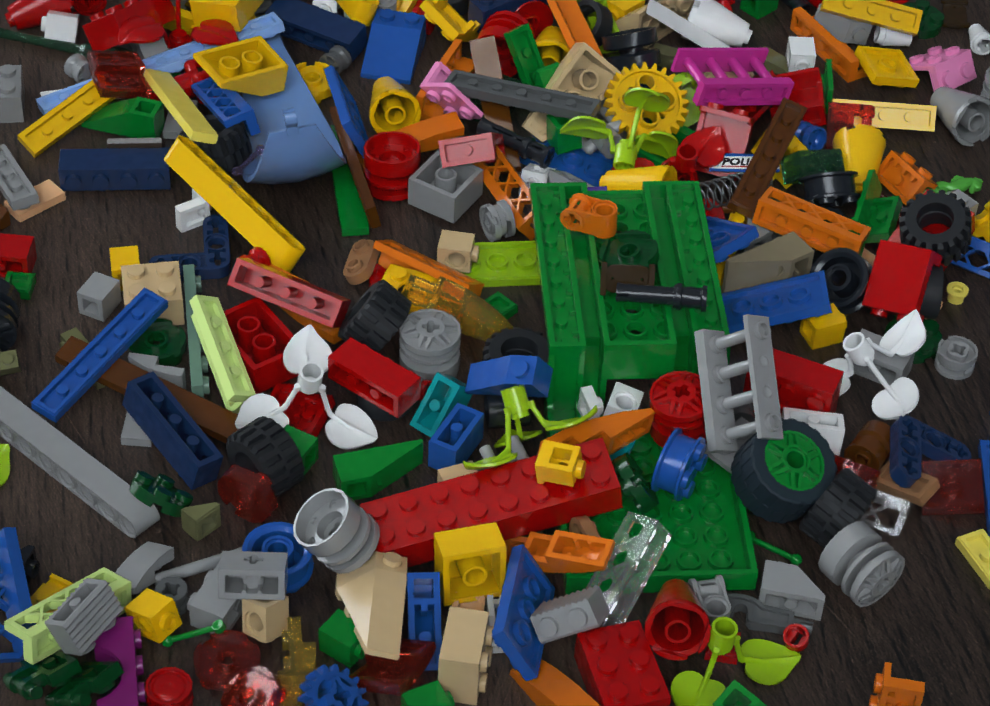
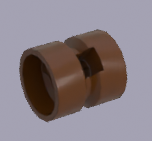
[844,420,890,476]

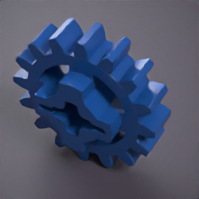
[297,664,369,706]

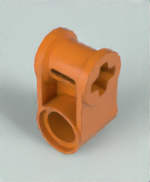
[560,193,618,239]

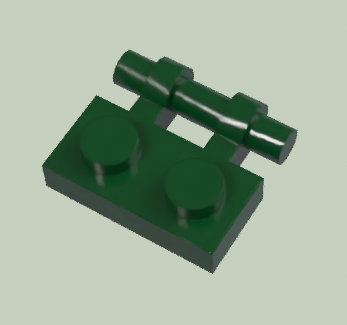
[3,651,82,700]
[45,661,124,706]

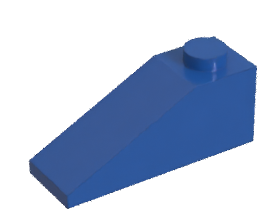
[465,355,553,398]
[406,572,442,672]

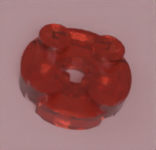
[835,455,881,489]
[217,464,278,523]
[193,630,261,691]
[220,666,286,706]

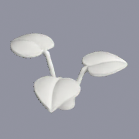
[823,309,927,420]
[235,324,378,449]

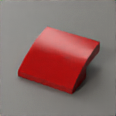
[270,383,336,437]

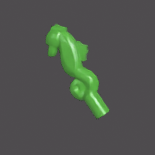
[922,175,983,195]

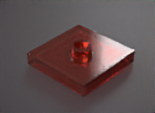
[922,459,985,515]

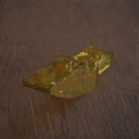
[401,274,513,342]
[271,616,316,706]

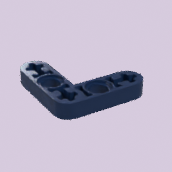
[149,215,231,281]
[889,415,972,488]

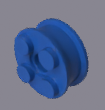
[651,427,708,501]
[242,522,314,594]

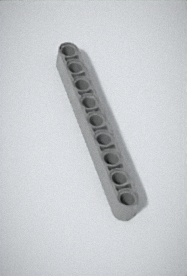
[0,386,160,538]

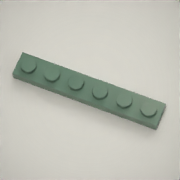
[183,264,210,398]

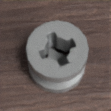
[64,53,97,83]

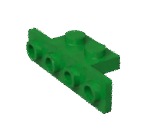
[850,169,903,256]

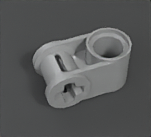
[688,575,731,625]

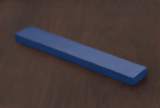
[31,287,168,423]

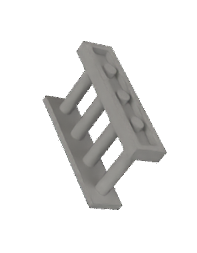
[694,314,784,454]

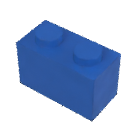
[428,402,484,470]

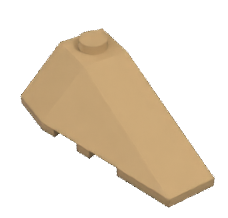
[615,0,695,48]
[521,42,621,143]
[335,551,407,660]

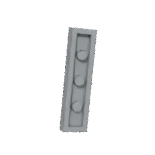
[0,144,40,211]

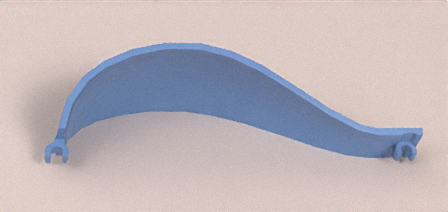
[240,33,347,185]

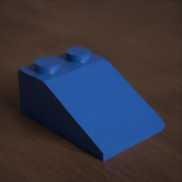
[361,8,426,85]

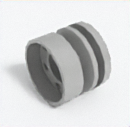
[399,309,461,381]
[293,488,380,574]
[818,521,905,607]

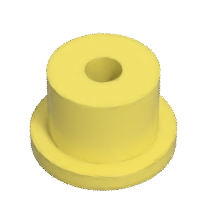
[946,281,969,305]

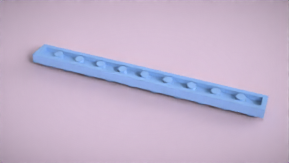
[36,12,285,116]

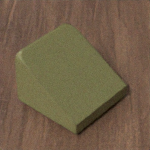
[763,46,788,75]
[181,502,221,542]

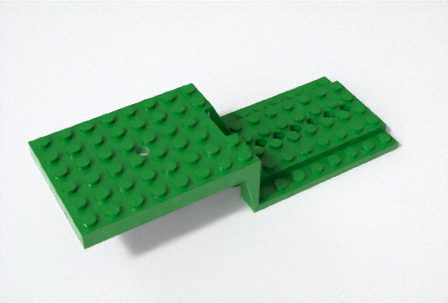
[529,181,758,595]

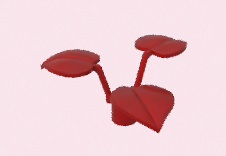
[118,0,239,50]
[611,125,725,220]

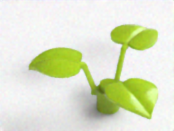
[560,87,679,169]
[463,384,598,470]
[670,617,802,706]

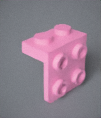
[909,46,977,92]
[419,62,484,120]

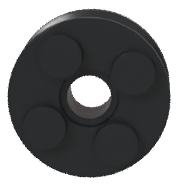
[798,171,861,208]
[810,248,872,315]

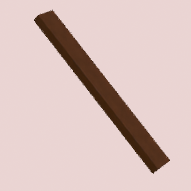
[55,336,238,443]

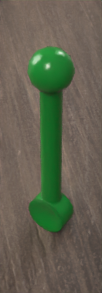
[750,531,802,566]
[161,619,226,647]

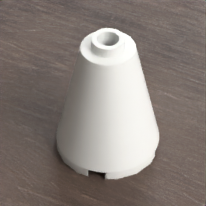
[681,0,753,47]

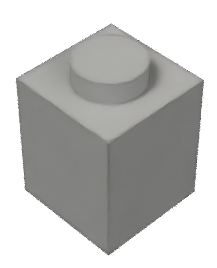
[77,272,122,322]

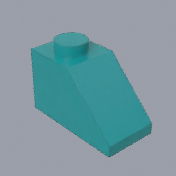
[409,372,473,438]

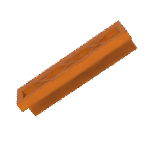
[547,0,604,58]
[790,7,867,83]
[416,38,475,121]
[472,145,535,241]
[752,186,871,254]
[373,239,484,310]

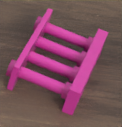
[670,48,795,106]

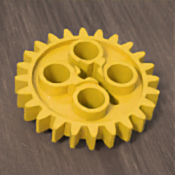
[603,62,689,139]

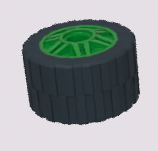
[731,418,837,523]

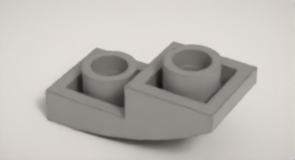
[128,352,186,390]
[109,541,174,595]

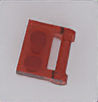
[825,102,875,152]

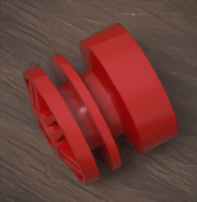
[471,10,535,79]
[364,131,421,202]
[649,371,707,448]

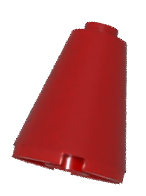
[4,0,78,30]
[644,579,711,661]

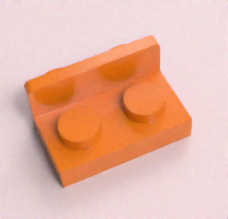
[877,150,938,206]
[868,662,925,706]

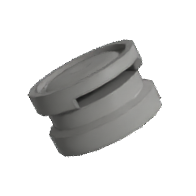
[479,199,516,242]
[934,335,978,380]

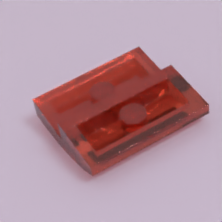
[87,50,152,99]
[349,639,436,696]

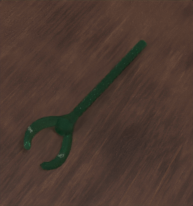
[0,28,138,69]

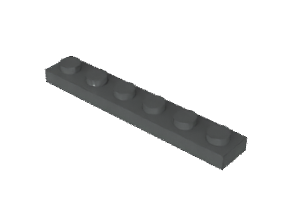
[445,69,601,119]

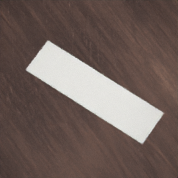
[646,0,731,48]

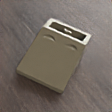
[721,231,814,293]

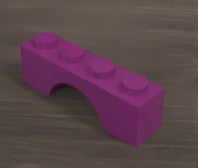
[94,616,146,706]

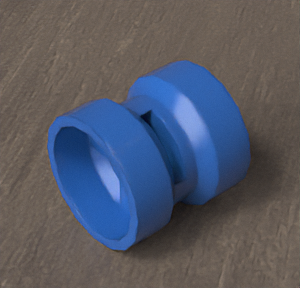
[795,120,827,152]

